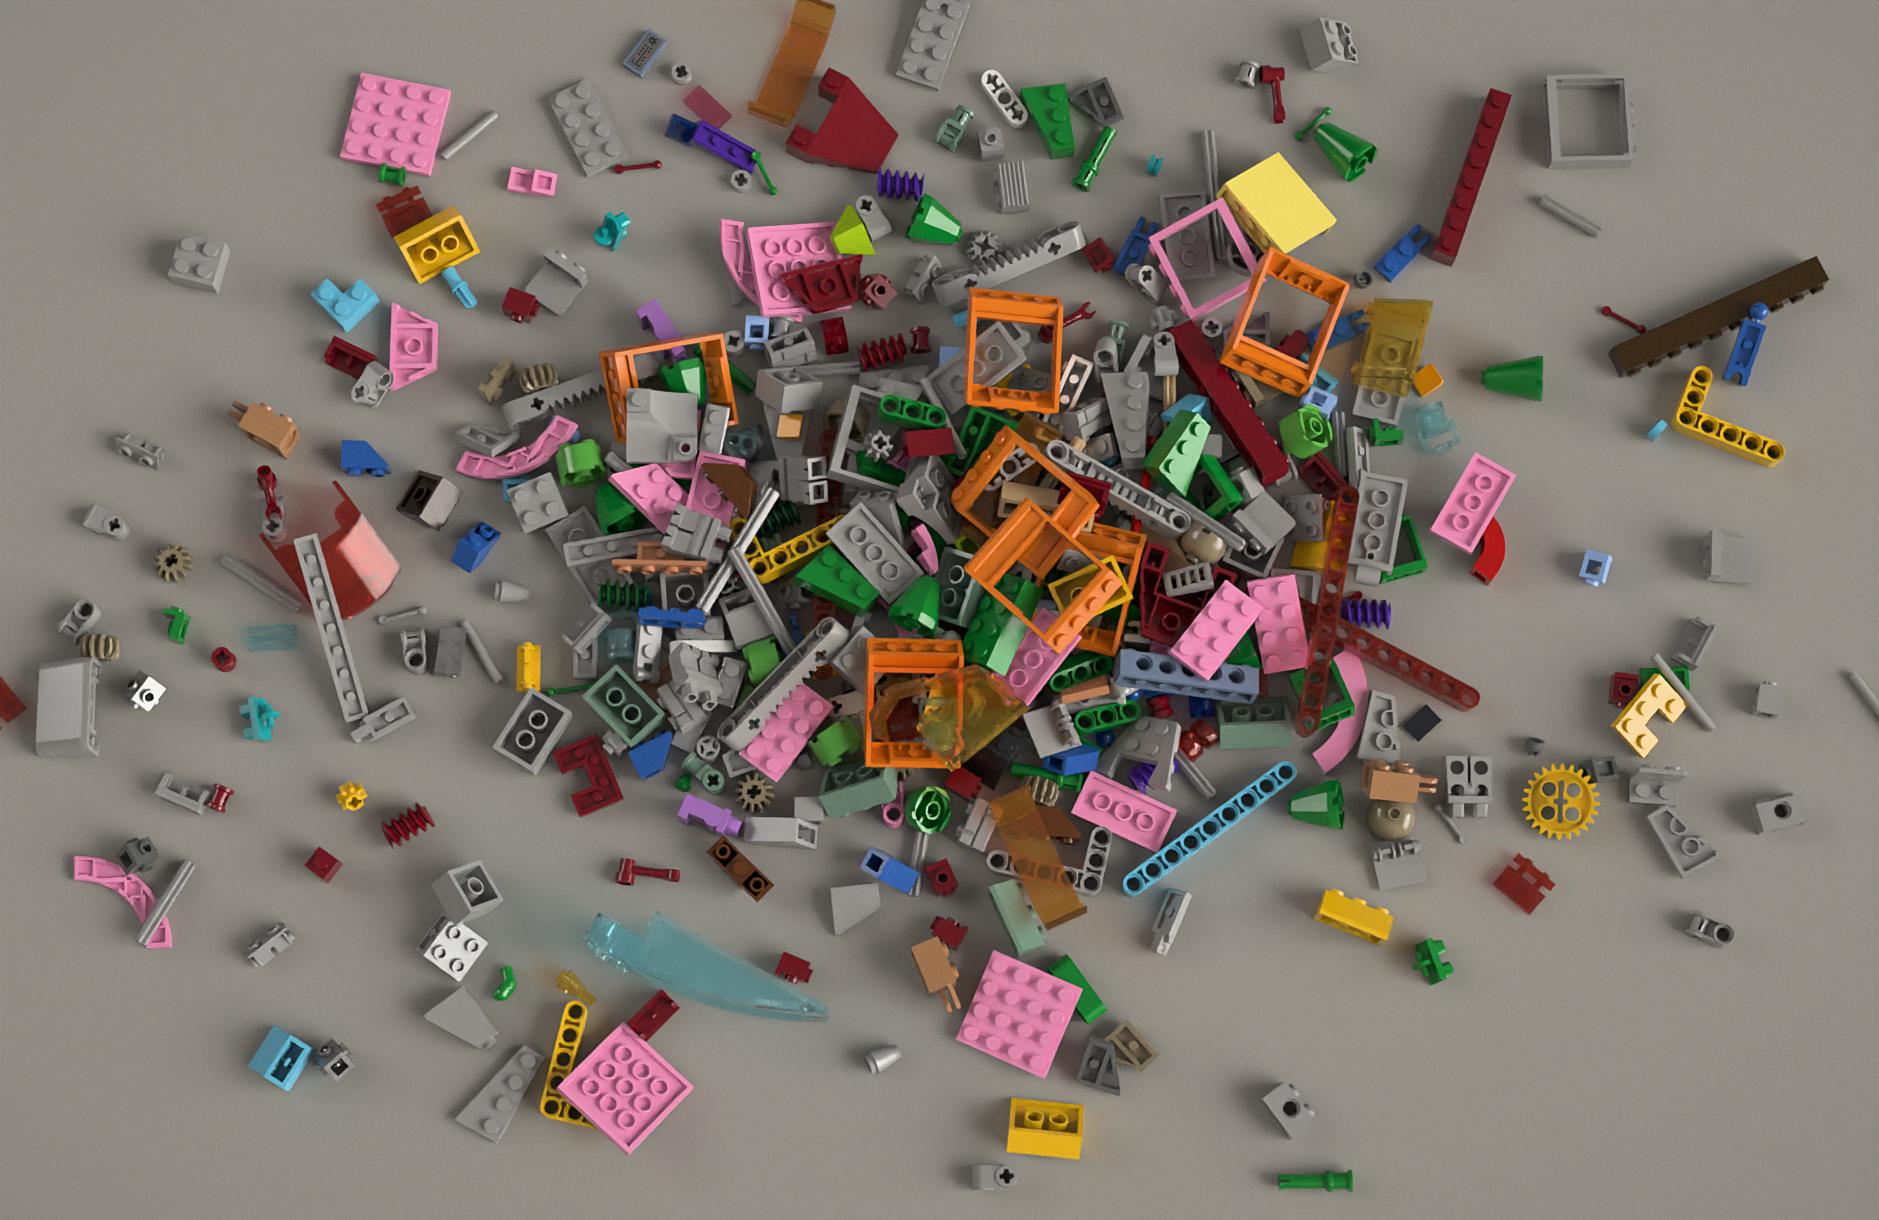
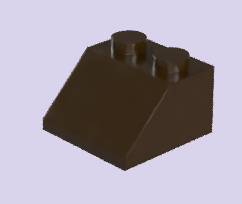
[396,470,463,531]

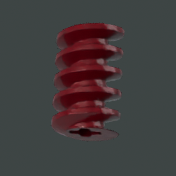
[857,333,908,372]
[381,802,436,849]

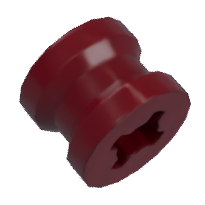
[1147,695,1174,719]

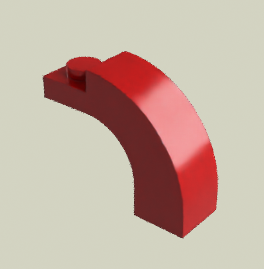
[1469,517,1506,586]

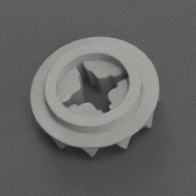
[966,230,1003,265]

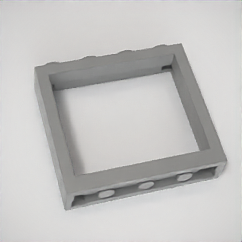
[1542,74,1637,169]
[826,385,934,493]

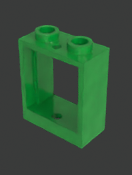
[1178,454,1243,522]
[1371,514,1428,585]
[1289,658,1355,732]

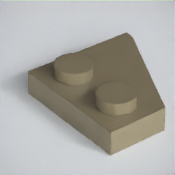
[477,356,516,405]
[1104,1019,1159,1072]

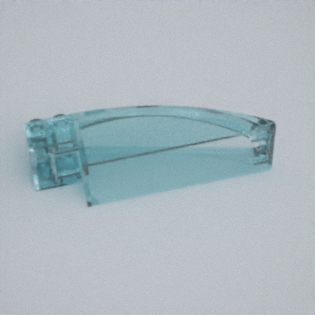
[584,911,830,1022]

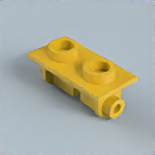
[516,642,541,692]

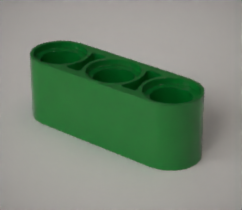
[876,394,947,431]
[1046,650,1113,692]
[1072,700,1140,736]
[1047,954,1107,1025]

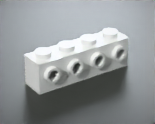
[1032,354,1094,446]

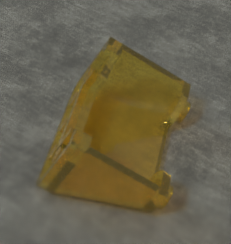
[1351,298,1433,398]
[915,673,1029,772]

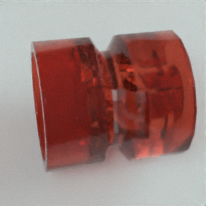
[1178,718,1219,762]

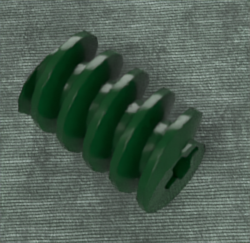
[756,500,802,539]
[598,578,648,613]

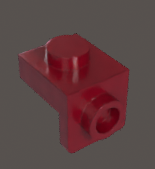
[1081,237,1117,274]
[820,316,849,355]

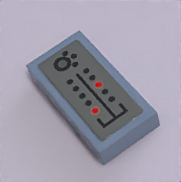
[622,29,668,79]

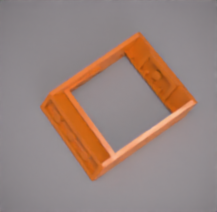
[1220,247,1350,398]
[963,287,1063,414]
[599,332,739,442]
[949,425,1100,580]
[962,497,1123,654]
[1027,522,1147,657]
[863,638,964,768]

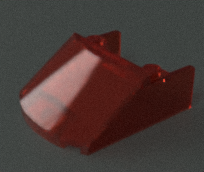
[259,480,401,620]

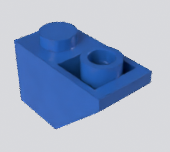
[341,440,391,477]
[451,521,501,573]
[628,731,673,781]
[1043,743,1100,776]
[860,847,920,894]

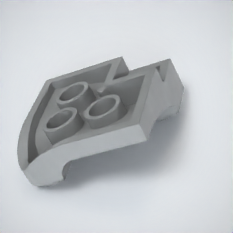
[626,388,698,464]
[896,455,962,544]

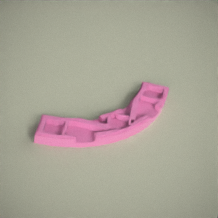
[719,219,802,323]
[455,415,578,480]
[1312,646,1368,775]
[74,856,172,949]

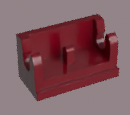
[324,336,378,380]
[901,428,955,458]
[1297,451,1350,501]
[1057,471,1112,517]
[627,988,680,1042]

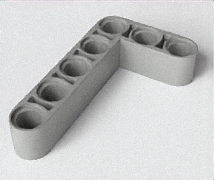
[986,826,1112,897]

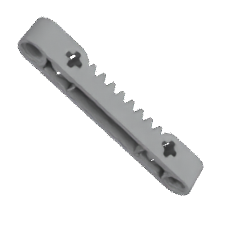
[932,221,1086,306]
[502,353,660,430]
[1041,440,1191,540]
[717,617,850,751]

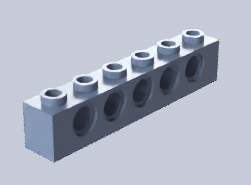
[1114,648,1259,704]

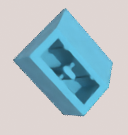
[248,1024,315,1091]

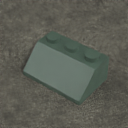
[934,546,986,628]
[582,664,667,747]
[1215,696,1292,750]
[818,758,898,819]
[988,879,1046,959]

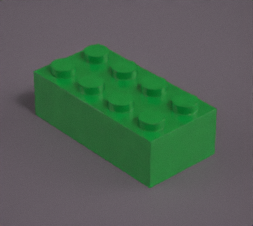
[962,574,1044,676]

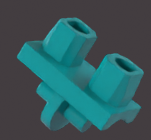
[593,211,631,252]
[239,696,280,741]

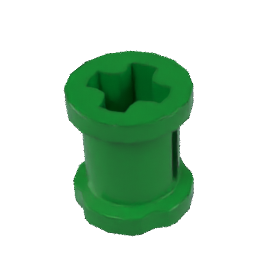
[379,163,407,187]

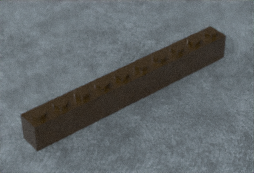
[1608,256,1829,378]

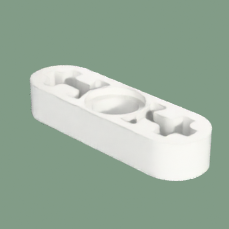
[981,70,1028,128]
[983,443,1040,491]
[669,640,738,656]

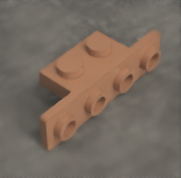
[612,541,708,576]

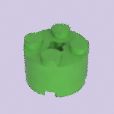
[1278,405,1333,459]
[555,439,607,488]
[743,636,784,688]
[808,716,863,768]

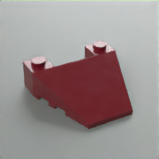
[785,67,899,174]
[1137,541,1237,648]

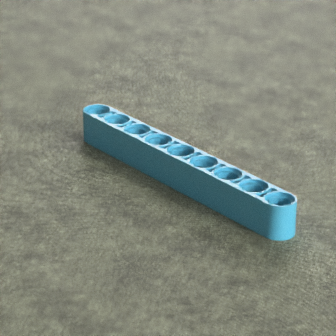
[1122,761,1296,897]

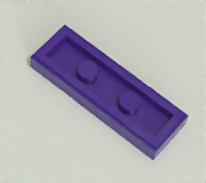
[690,120,761,174]

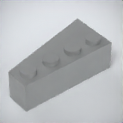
[1100,372,1149,469]

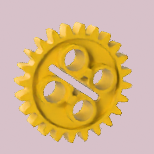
[1522,763,1601,840]

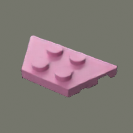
[389,303,439,391]
[608,464,689,535]

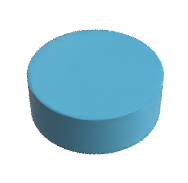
[1646,419,1668,442]

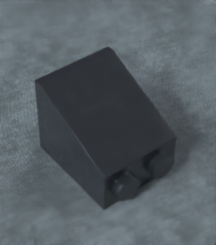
[961,716,1021,791]

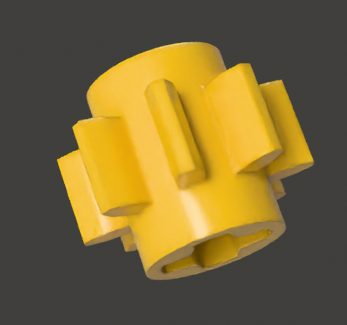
[335,781,367,811]

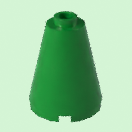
[1314,122,1377,183]
[1481,356,1544,402]

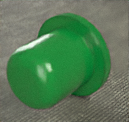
[675,773,692,792]

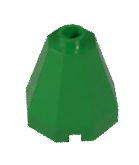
[904,193,963,246]
[657,357,707,410]
[595,482,649,536]
[888,575,940,636]
[1287,780,1345,830]

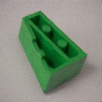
[1019,83,1075,160]
[946,406,1022,477]
[1141,409,1211,497]
[794,545,880,617]

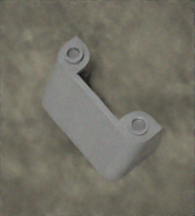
[32,657,103,758]

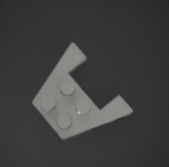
[1092,715,1181,792]

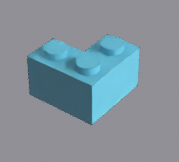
[311,278,380,333]

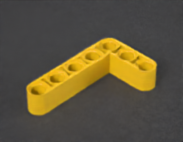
[1671,366,1785,467]
[729,515,845,584]
[540,1001,598,1130]

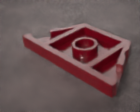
[779,254,863,315]

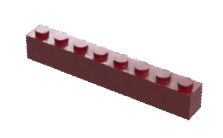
[1430,88,1512,267]
[1168,319,1290,487]

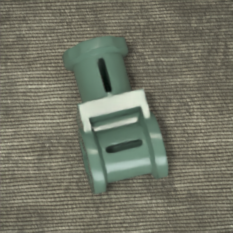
[934,105,975,153]
[1101,319,1129,367]
[681,751,726,795]

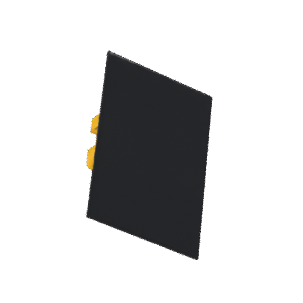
[1403,704,1442,742]

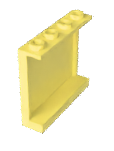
[1216,152,1337,254]

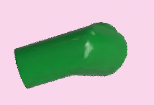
[493,966,516,1001]

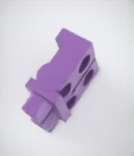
[636,299,687,363]
[677,793,743,838]

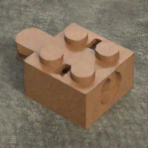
[227,401,301,460]
[1360,757,1438,803]
[911,936,961,1013]

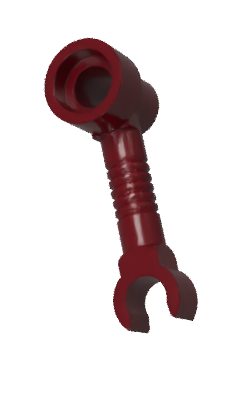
[1259,65,1286,124]
[1038,302,1096,344]
[257,465,282,522]
[615,858,680,886]

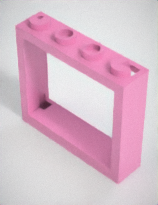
[1148,198,1267,321]

